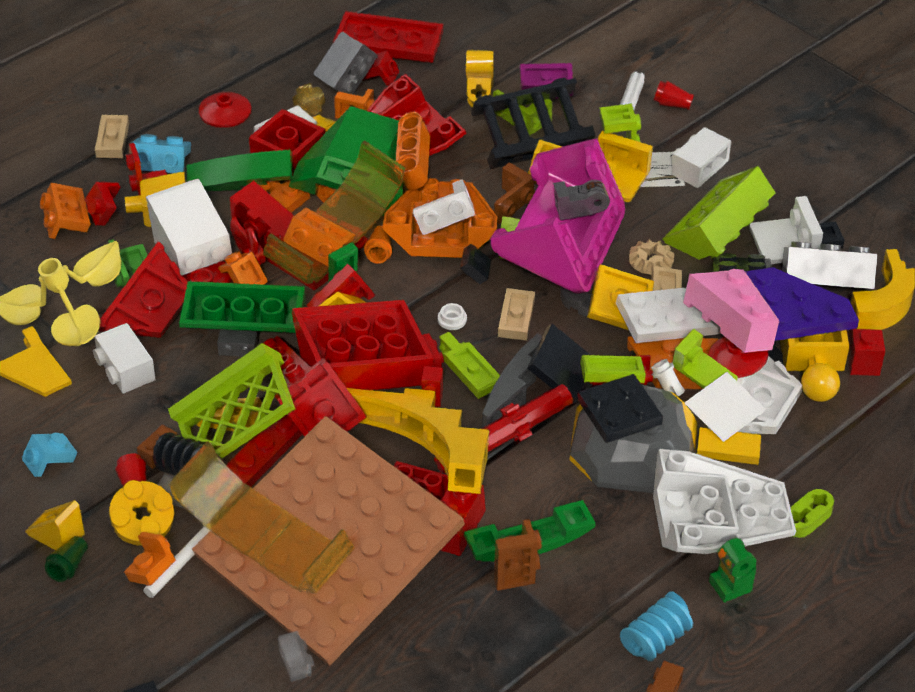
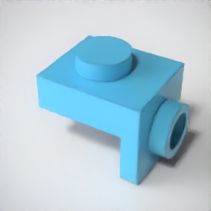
[22,433,78,477]

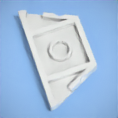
[708,356,803,434]

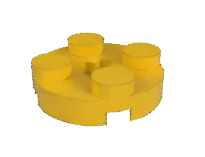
[109,480,174,546]

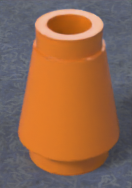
[364,225,392,264]

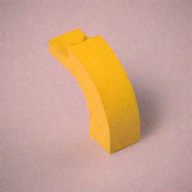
[851,249,915,330]

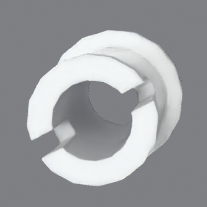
[652,359,685,396]

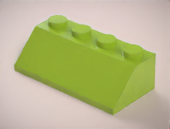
[662,166,776,260]

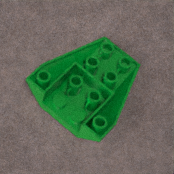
[289,106,403,216]

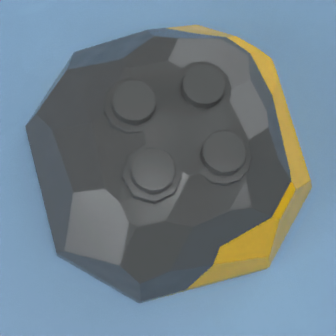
[569,385,697,493]

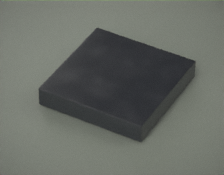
[527,323,591,405]

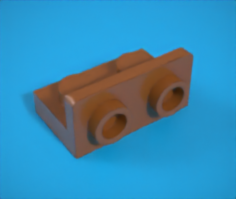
[494,519,542,591]

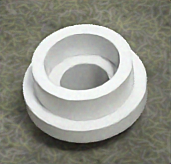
[438,303,467,330]

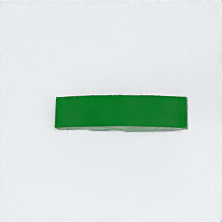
[187,150,292,192]

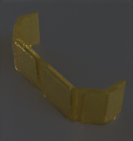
[263,140,406,284]
[168,441,355,594]

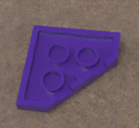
[745,267,859,341]

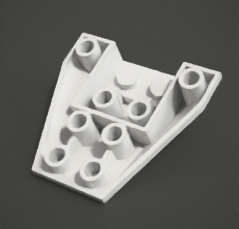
[653,449,796,554]

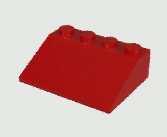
[292,300,434,390]

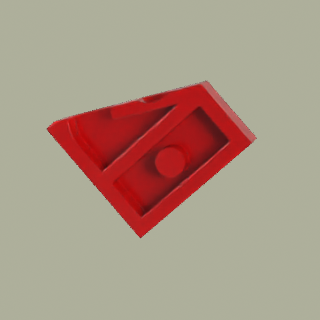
[307,264,375,307]

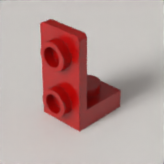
[125,143,167,195]

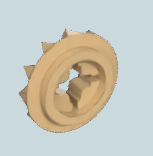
[629,239,674,275]

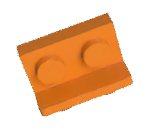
[40,183,90,239]
[283,207,355,266]

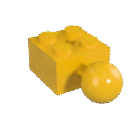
[780,330,849,402]

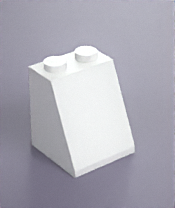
[146,178,232,276]

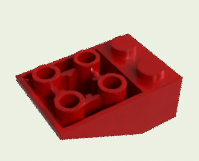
[394,461,486,556]

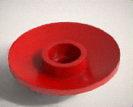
[199,92,251,128]
[708,336,768,378]

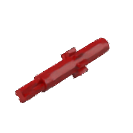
[434,384,573,473]

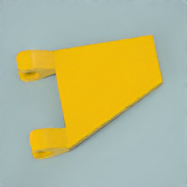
[0,326,72,397]

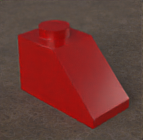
[846,329,885,376]

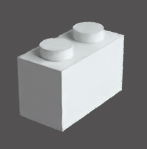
[671,127,731,188]
[93,323,156,394]

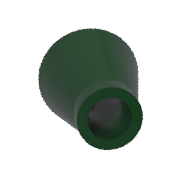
[44,536,88,582]

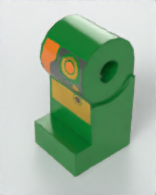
[709,538,756,603]

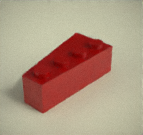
[229,181,328,291]

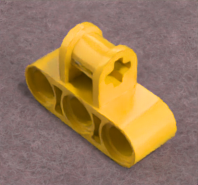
[466,50,494,107]

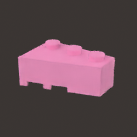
[683,269,779,353]

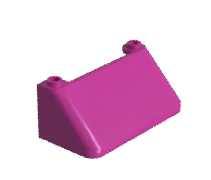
[490,138,625,294]

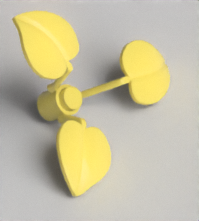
[0,241,122,346]

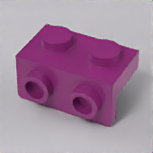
[520,63,574,99]

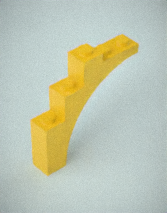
[347,388,489,494]

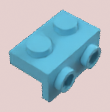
[131,134,191,173]

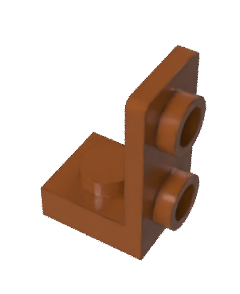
[494,162,535,224]

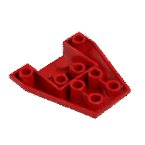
[367,74,467,156]

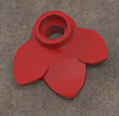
[230,216,266,267]

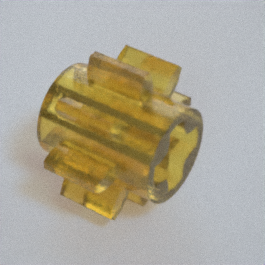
[292,83,325,116]

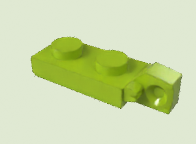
[439,332,500,399]

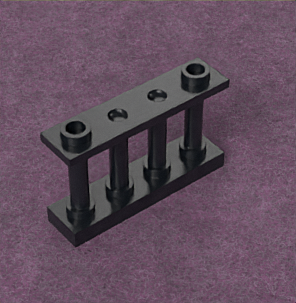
[471,78,596,169]

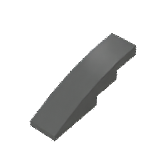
[482,333,542,428]

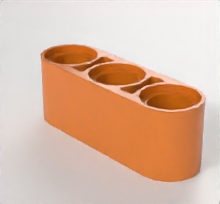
[395,112,430,190]

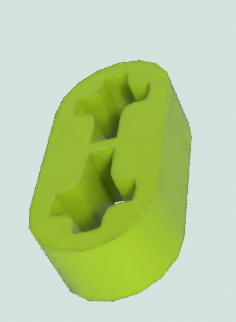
[790,489,834,538]

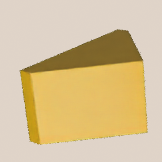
[25,500,85,550]

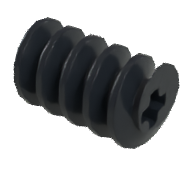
[153,432,222,485]

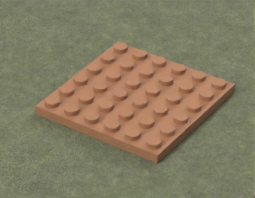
[192,416,465,666]

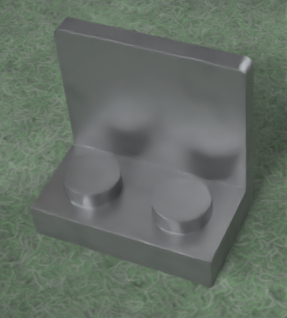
[314,32,378,94]

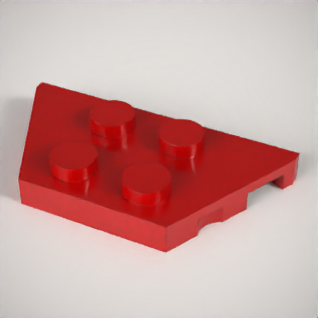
[98,242,188,338]

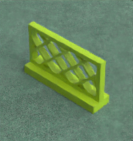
[168,343,295,459]

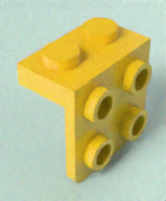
[598,131,653,202]

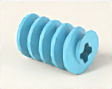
[620,592,693,661]

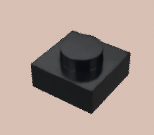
[819,221,845,249]
[460,244,491,284]

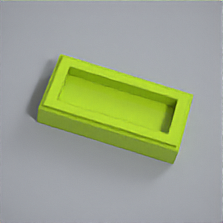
[580,355,646,383]

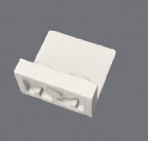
[749,196,823,264]

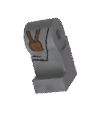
[553,180,610,220]

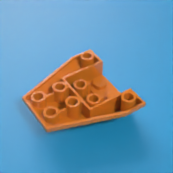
[383,178,497,258]

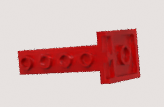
[263,335,367,437]

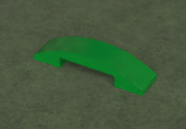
[464,500,596,562]

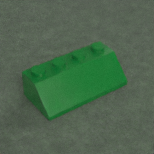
[179,281,306,333]

